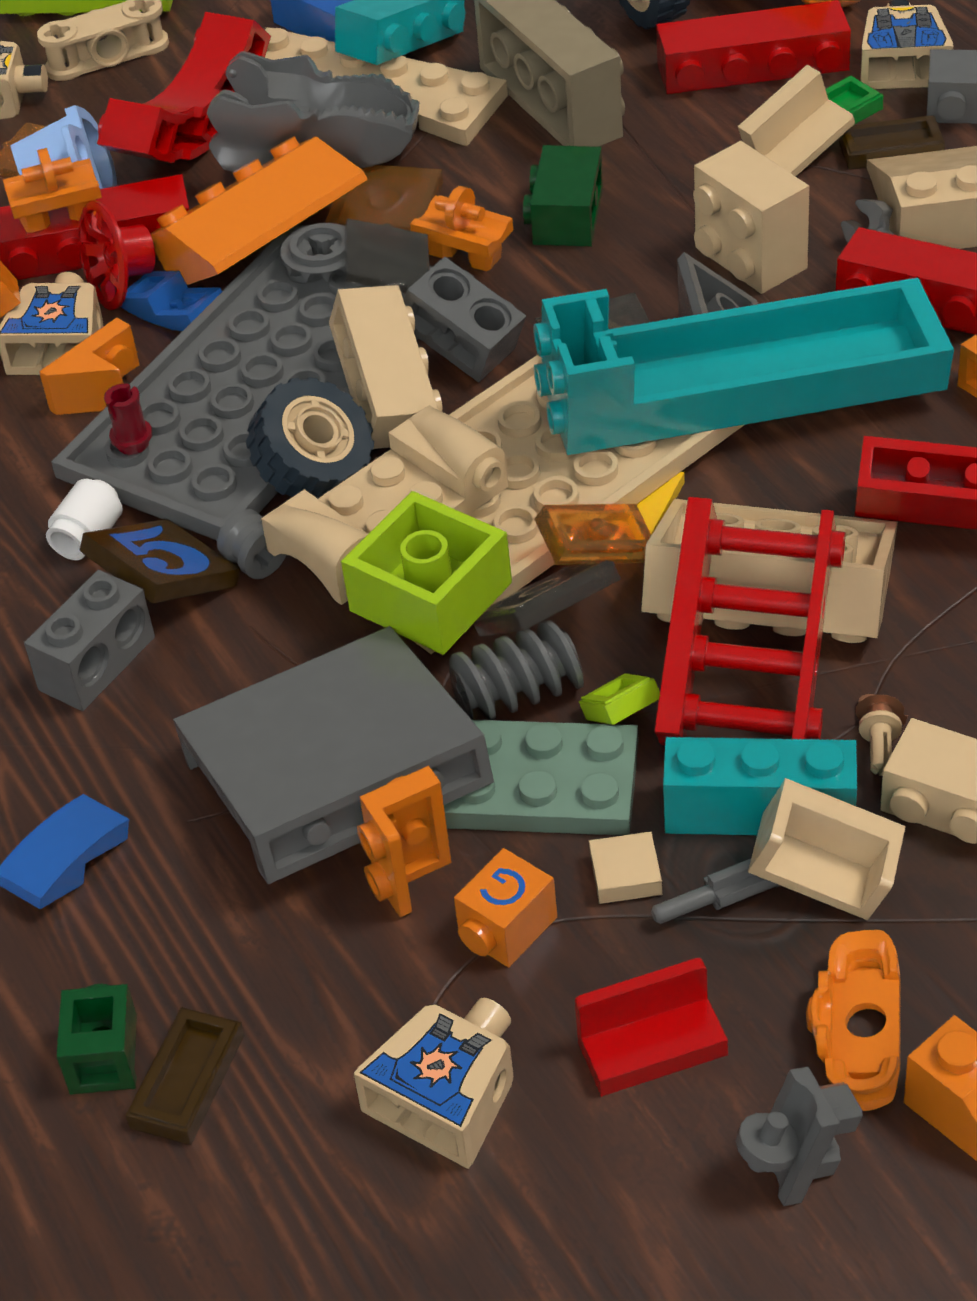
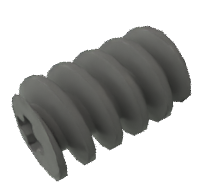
[449,620,584,720]

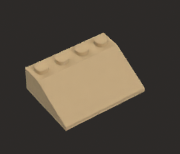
[867,146,977,249]
[642,499,898,643]

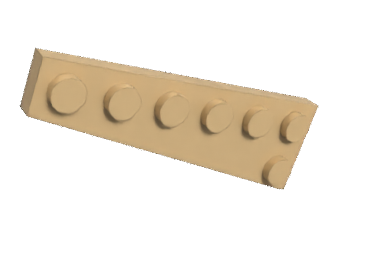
[265,27,508,146]

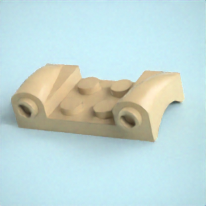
[261,405,508,605]

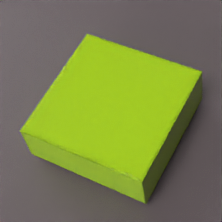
[578,673,660,725]

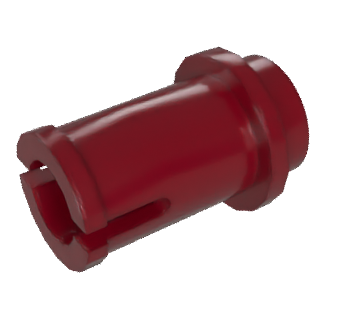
[104,383,153,455]

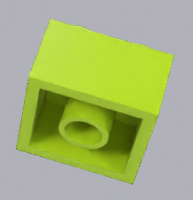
[341,491,512,655]

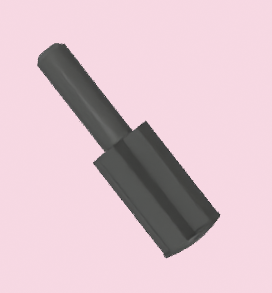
[651,859,780,924]

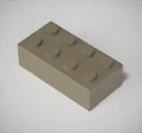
[474,0,625,147]

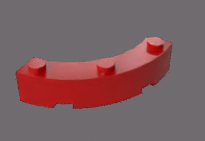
[97,12,271,163]

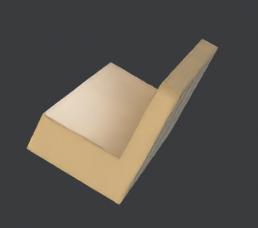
[738,65,855,176]

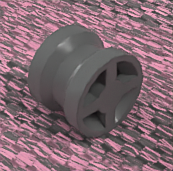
[217,509,286,579]

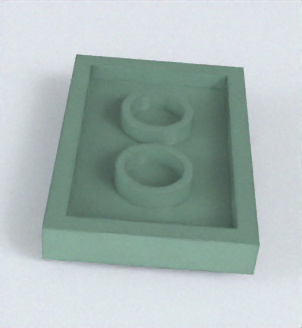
[444,720,639,836]

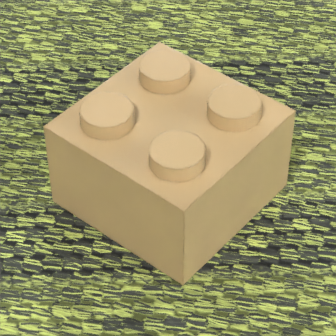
[693,141,809,294]

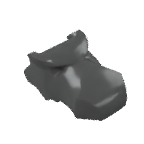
[207,51,419,171]

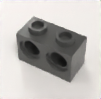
[404,257,526,382]
[24,569,155,711]

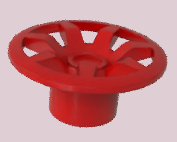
[78,200,155,310]

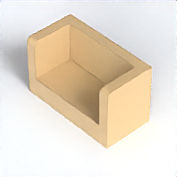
[748,778,905,920]

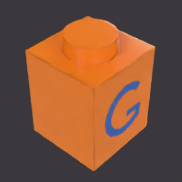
[454,848,557,968]

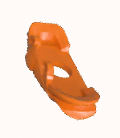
[806,930,901,1111]

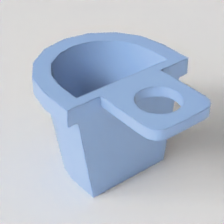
[10,105,117,189]

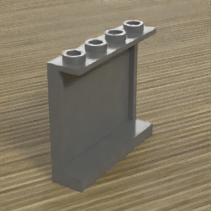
[173,626,494,884]

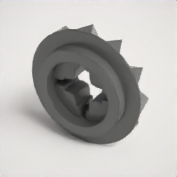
[280,223,362,282]

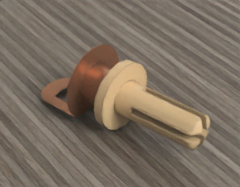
[856,694,908,776]

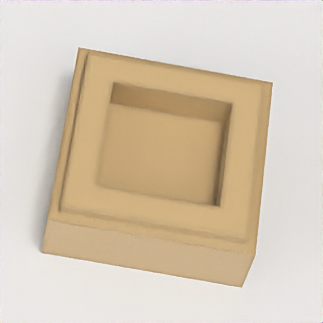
[589,832,663,904]

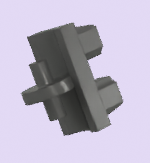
[736,1067,863,1206]

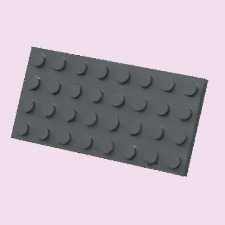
[51,224,432,540]

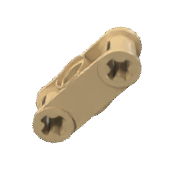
[37,0,169,81]

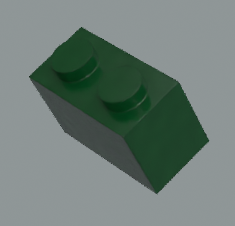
[523,145,603,247]

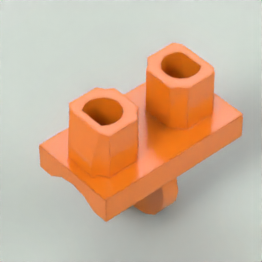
[2,148,102,233]
[410,186,514,271]

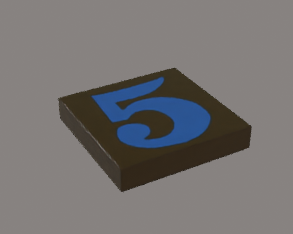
[79,519,240,603]

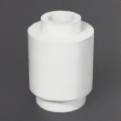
[46,479,123,560]

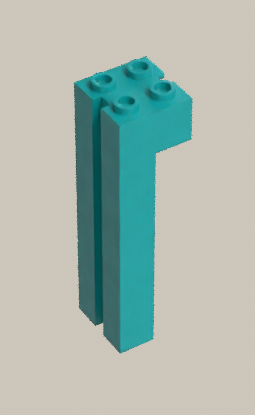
[533,278,954,455]

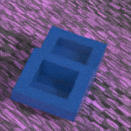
[121,271,222,331]
[0,794,129,909]

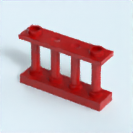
[654,497,846,745]

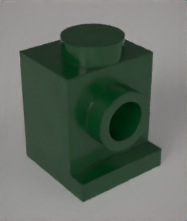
[57,984,137,1095]

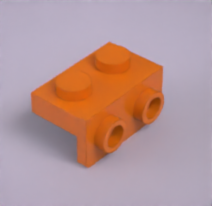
[357,765,452,918]

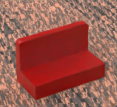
[575,958,728,1097]

